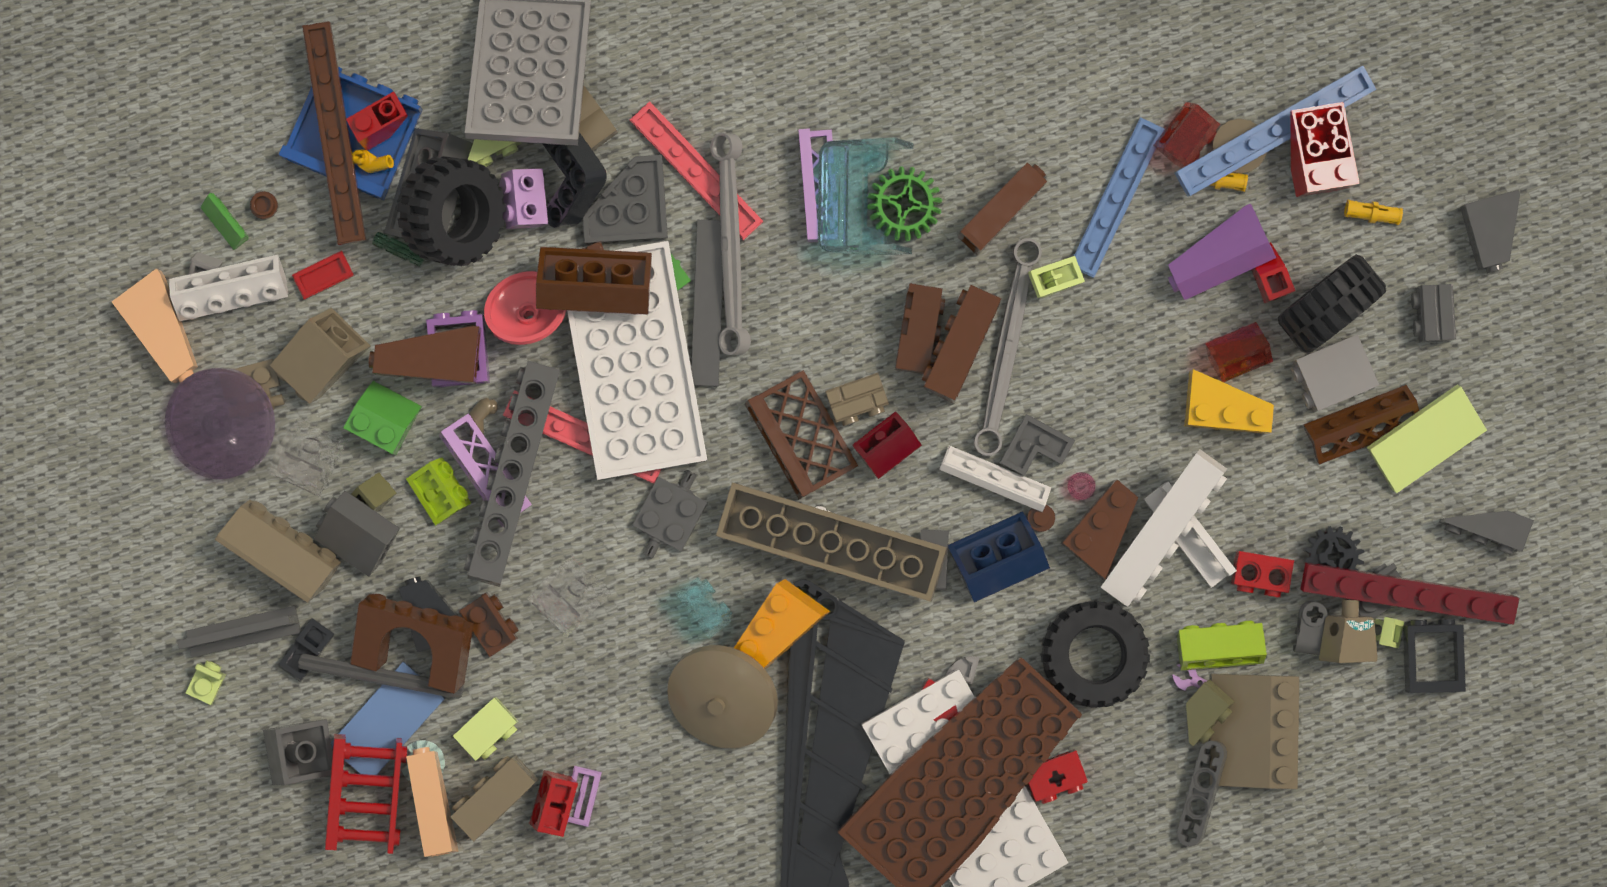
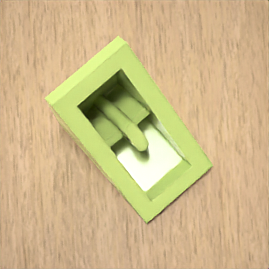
[1028,256,1085,298]

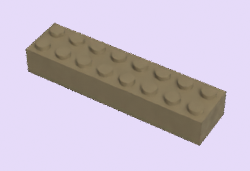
[716,482,948,602]

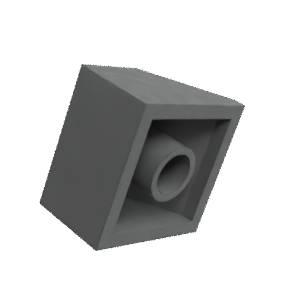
[263,719,333,785]

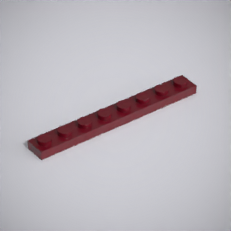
[1300,562,1520,625]

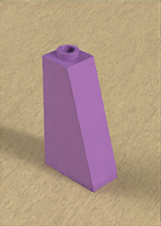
[1168,203,1276,300]

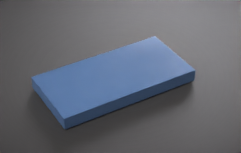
[331,662,445,775]

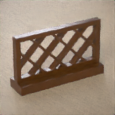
[744,370,858,500]

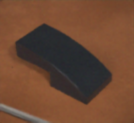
[278,618,334,682]

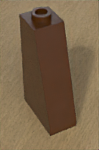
[958,162,1047,256]
[369,326,481,384]

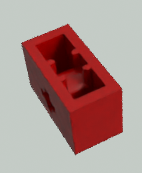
[1028,749,1088,804]

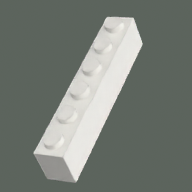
[1101,449,1227,607]

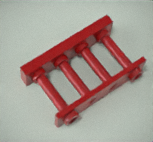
[325,734,407,854]

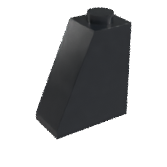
[399,576,473,652]

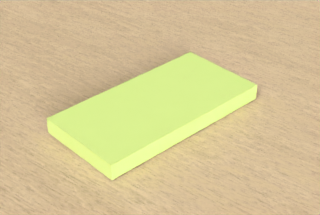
[1367,384,1487,493]

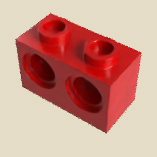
[1231,551,1294,598]
[529,770,578,837]

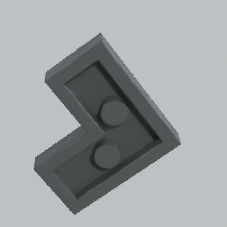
[1000,414,1075,476]

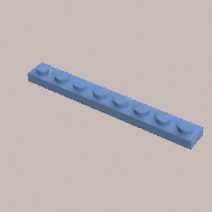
[1174,66,1376,197]

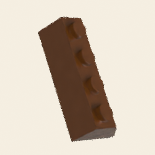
[536,247,652,315]
[921,285,1001,404]

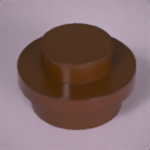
[250,191,278,219]
[1027,505,1055,532]

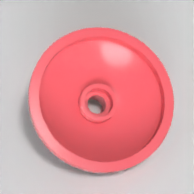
[484,271,566,345]

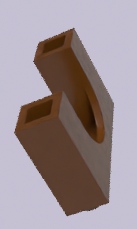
[351,594,474,694]

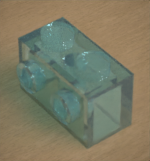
[676,577,733,639]

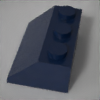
[948,511,1050,602]

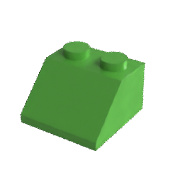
[343,381,422,455]

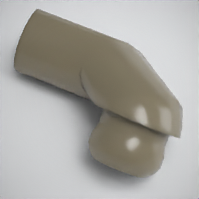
[470,398,498,436]

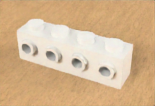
[169,255,288,321]

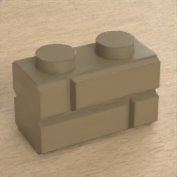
[825,373,889,426]

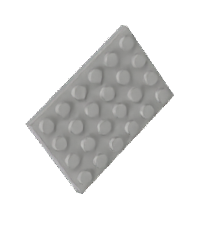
[465,0,591,146]

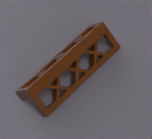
[1303,385,1419,465]

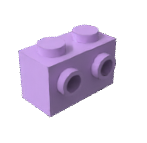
[499,169,548,229]

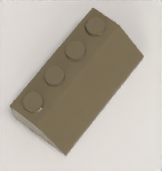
[215,500,342,603]

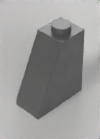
[1460,190,1520,273]

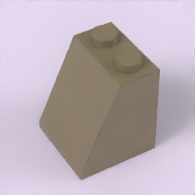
[270,308,371,404]

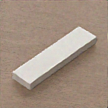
[939,445,1051,512]

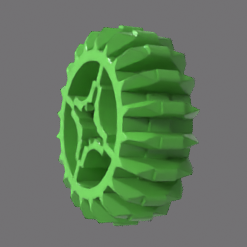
[867,166,942,242]

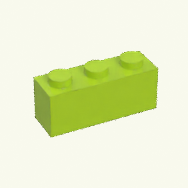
[1177,621,1267,671]

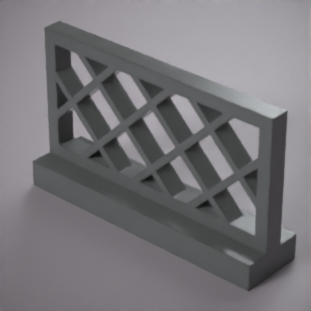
[177,606,301,658]

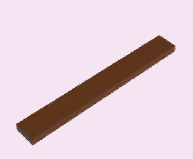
[302,21,367,245]

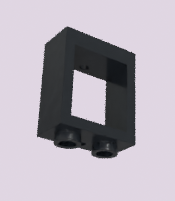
[1403,619,1466,693]

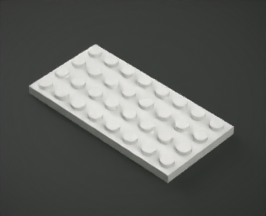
[567,241,707,480]
[861,669,1068,887]

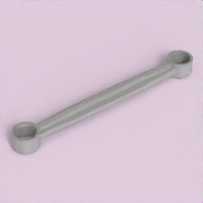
[710,133,751,355]
[973,238,1042,456]

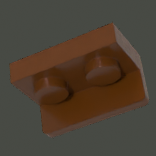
[460,592,519,657]

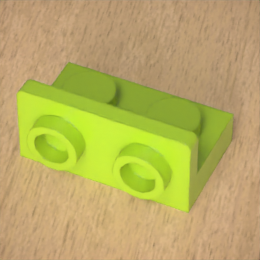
[406,457,471,526]

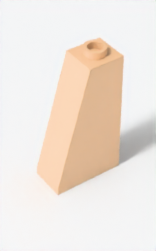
[112,269,198,384]
[406,747,458,857]

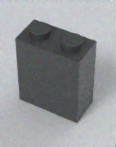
[315,491,400,577]

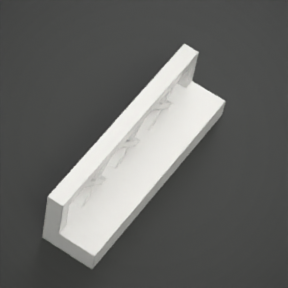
[1143,482,1237,588]

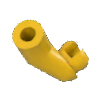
[352,149,394,173]

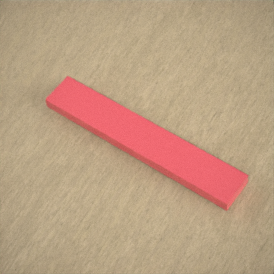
[630,101,763,241]
[503,390,661,483]

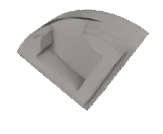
[945,656,980,684]

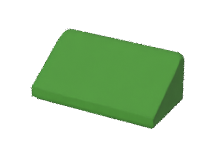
[201,193,249,250]

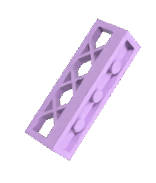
[799,129,841,242]
[439,413,532,527]

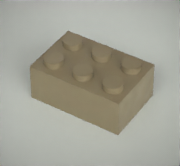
[451,756,539,842]

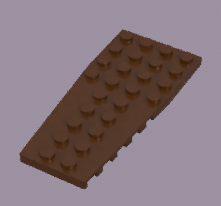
[837,657,1082,887]

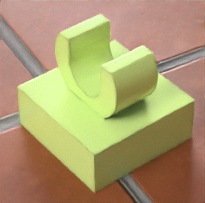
[1374,617,1404,649]

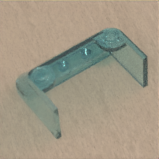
[818,137,914,255]

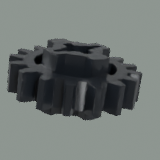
[1302,526,1364,571]

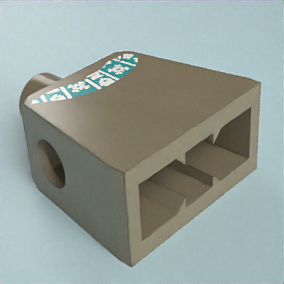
[1319,599,1378,663]

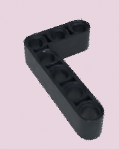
[542,132,607,228]

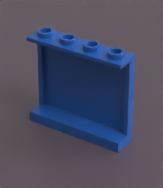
[279,67,423,201]

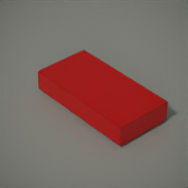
[292,250,355,300]

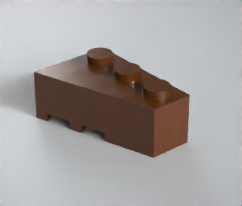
[895,283,945,374]
[1060,479,1138,579]

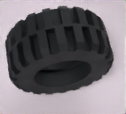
[397,156,506,266]
[1278,254,1386,354]
[1041,601,1150,708]

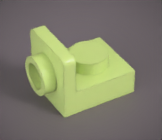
[186,660,226,705]

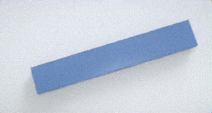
[1074,117,1165,278]

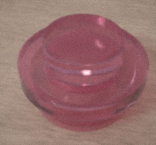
[1067,472,1095,500]

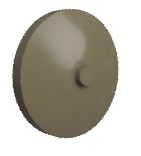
[667,645,778,748]

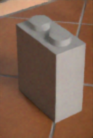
[1291,334,1379,412]

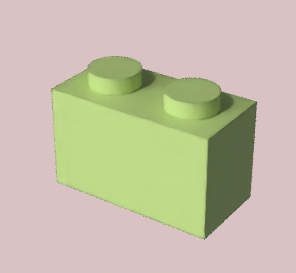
[453,697,519,761]

